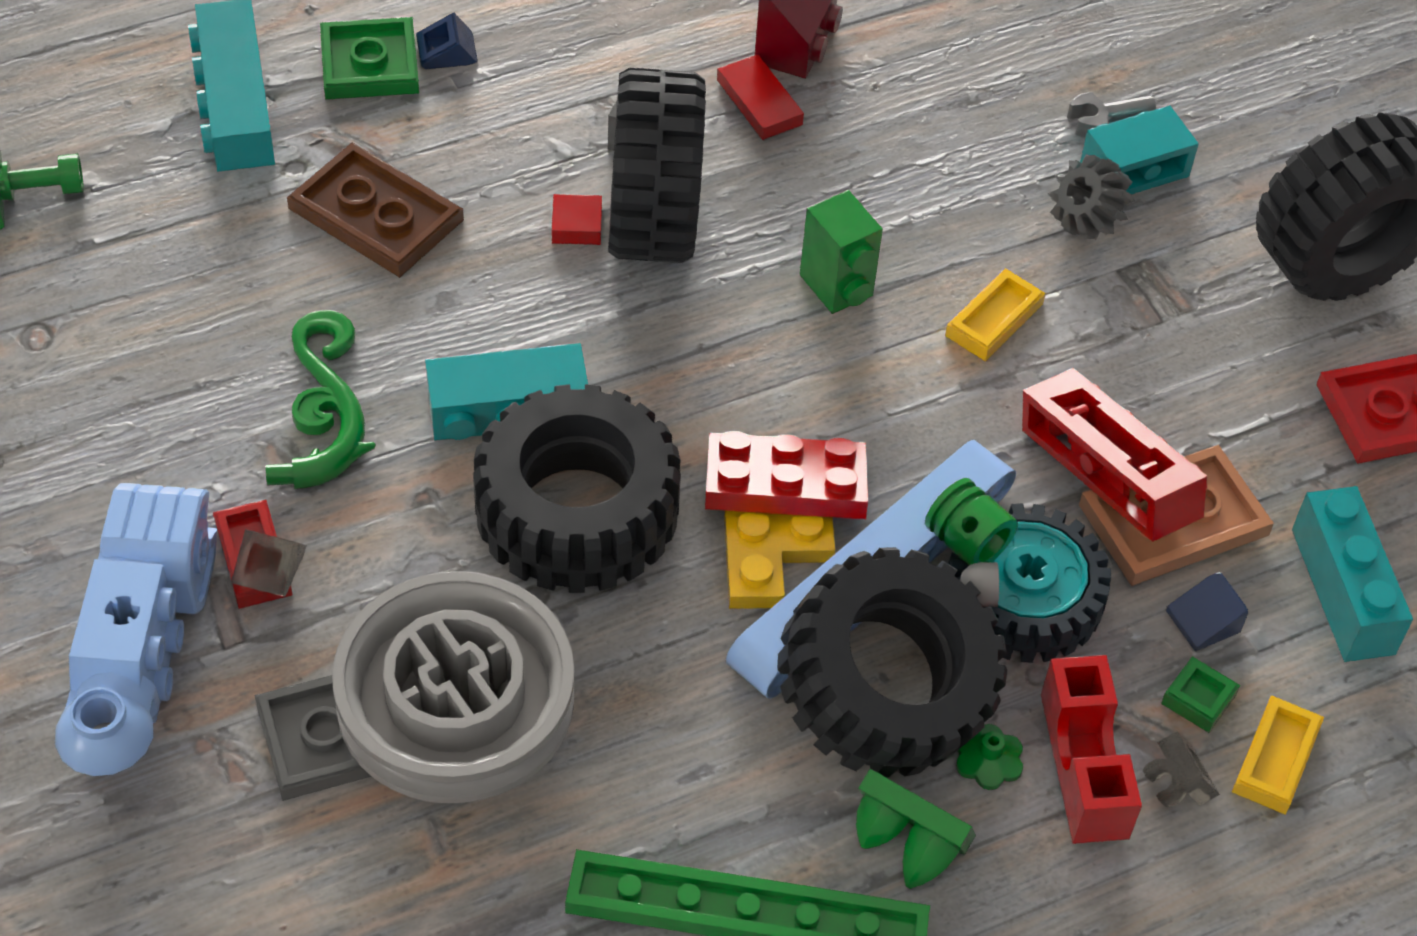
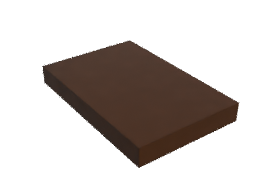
[287,142,464,278]

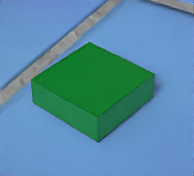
[1161,656,1240,733]

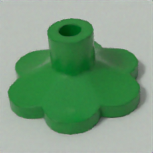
[956,724,1023,790]

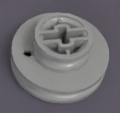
[332,571,574,803]

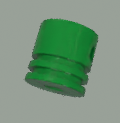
[924,478,1018,566]

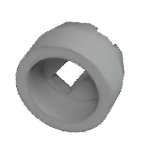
[960,562,999,607]

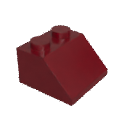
[755,0,843,79]

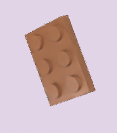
[1079,444,1274,586]

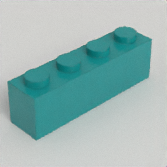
[188,0,275,172]

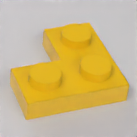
[724,511,835,609]

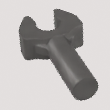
[1067,92,1156,138]

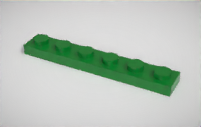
[565,849,930,936]

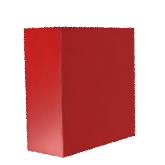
[552,194,602,245]

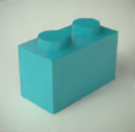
[1080,105,1199,194]

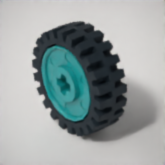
[949,503,1111,663]

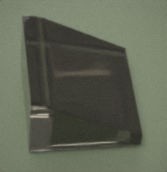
[231,529,307,596]

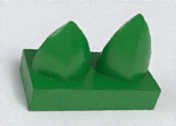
[856,769,976,889]

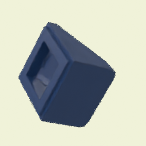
[416,12,478,69]
[1166,571,1248,652]

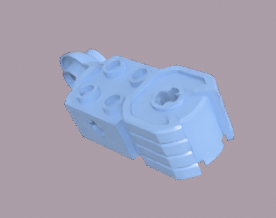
[55,483,217,776]

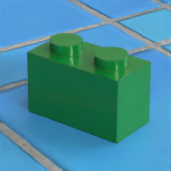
[800,190,883,314]

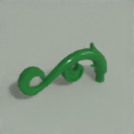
[266,310,376,489]

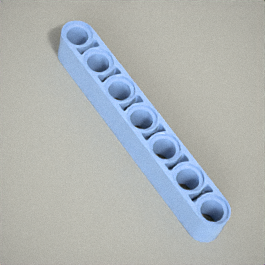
[726,440,1016,699]

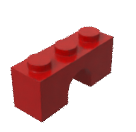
[1041,655,1142,844]

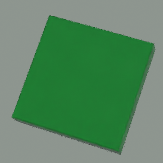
[320,17,419,100]

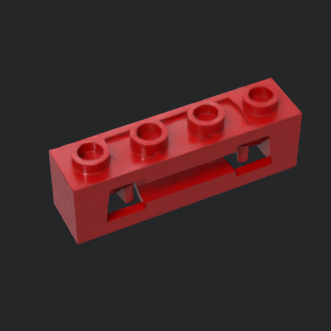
[1022,368,1207,542]

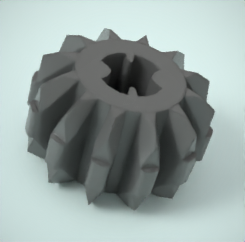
[1048,154,1135,240]

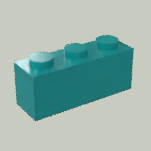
[425,343,588,441]
[1292,486,1413,662]

